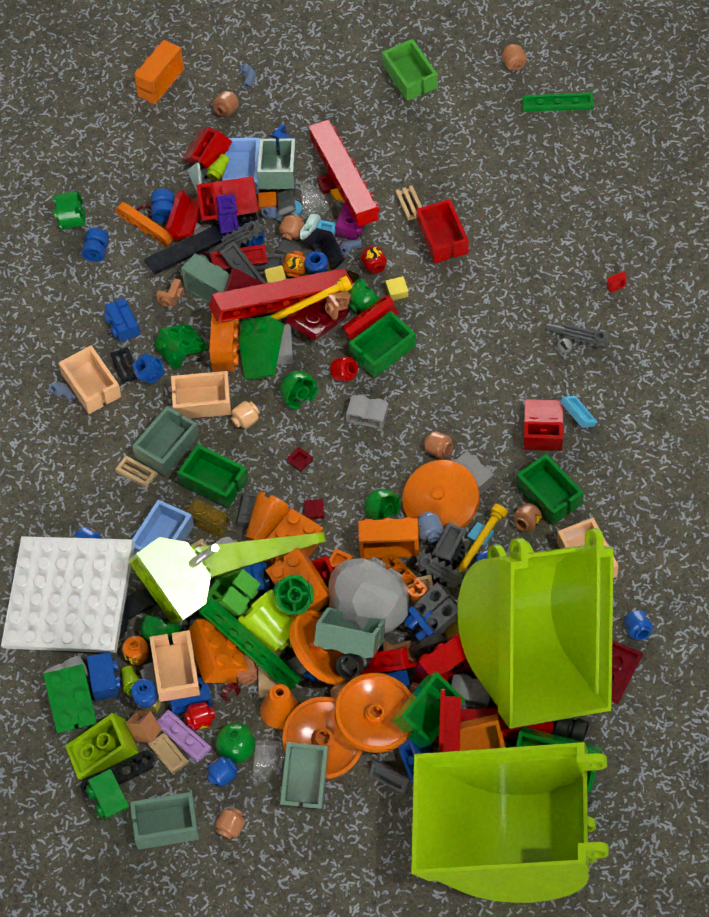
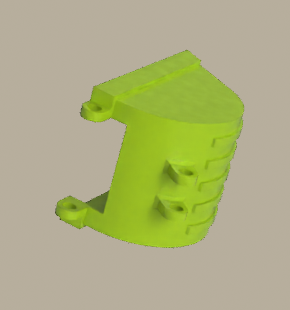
[458,528,614,729]
[411,742,609,903]

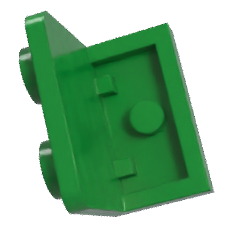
[153,324,208,370]

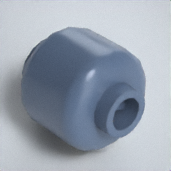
[418,512,444,542]

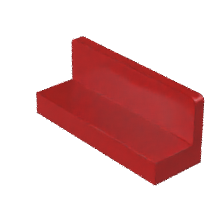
[165,190,200,241]
[211,244,268,270]
[341,295,399,341]
[360,648,418,675]
[439,689,461,752]

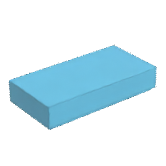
[560,396,597,428]

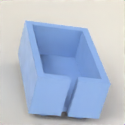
[222,138,260,194]
[132,500,194,555]

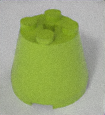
[238,589,295,654]

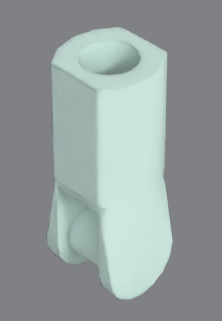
[300,214,321,240]

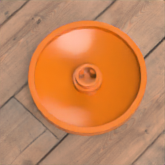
[402,460,480,529]
[289,610,347,685]
[334,673,411,753]
[283,697,362,779]

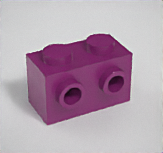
[335,202,364,240]

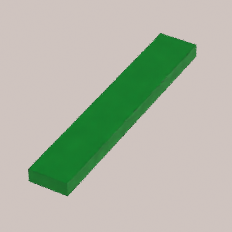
[199,597,301,691]

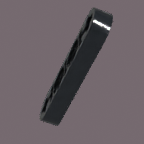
[80,751,155,798]

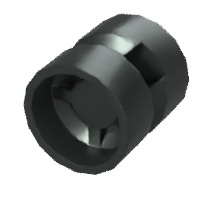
[335,653,372,680]
[554,717,590,742]

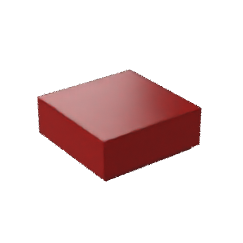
[607,271,627,293]

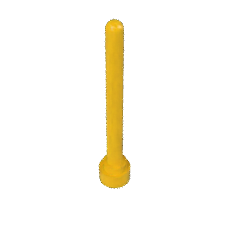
[270,276,352,320]
[457,504,508,573]

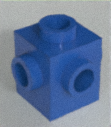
[132,353,165,384]

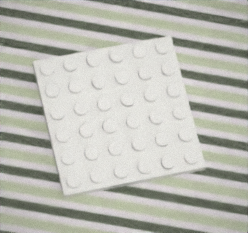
[1,536,135,653]

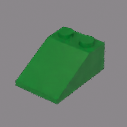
[239,316,284,380]

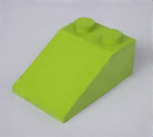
[65,713,139,780]

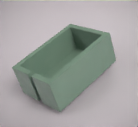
[257,138,296,190]
[181,253,230,304]
[132,406,199,476]
[314,607,386,658]
[280,742,330,809]
[130,792,199,850]

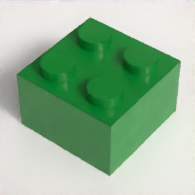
[85,769,129,821]

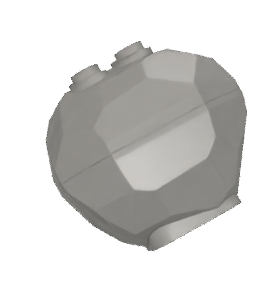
[328,556,409,634]

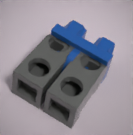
[404,583,458,643]

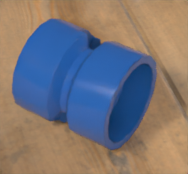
[151,189,174,222]
[81,228,109,262]

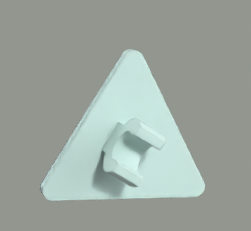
[187,162,211,191]

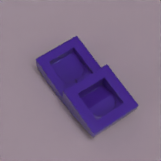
[216,194,239,235]

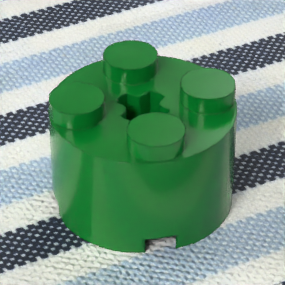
[53,191,86,230]

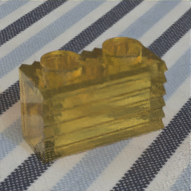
[187,498,230,539]

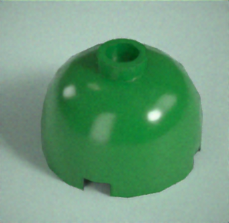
[349,278,380,313]
[280,371,318,409]
[364,489,401,520]
[272,575,314,615]
[140,615,181,646]
[215,723,256,764]

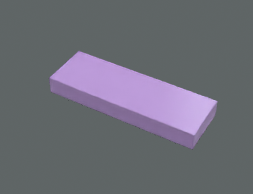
[157,709,212,763]

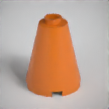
[245,492,292,541]
[260,684,300,730]

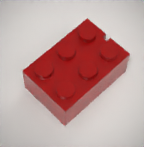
[416,199,469,264]
[413,632,470,684]

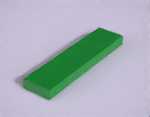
[522,93,594,112]

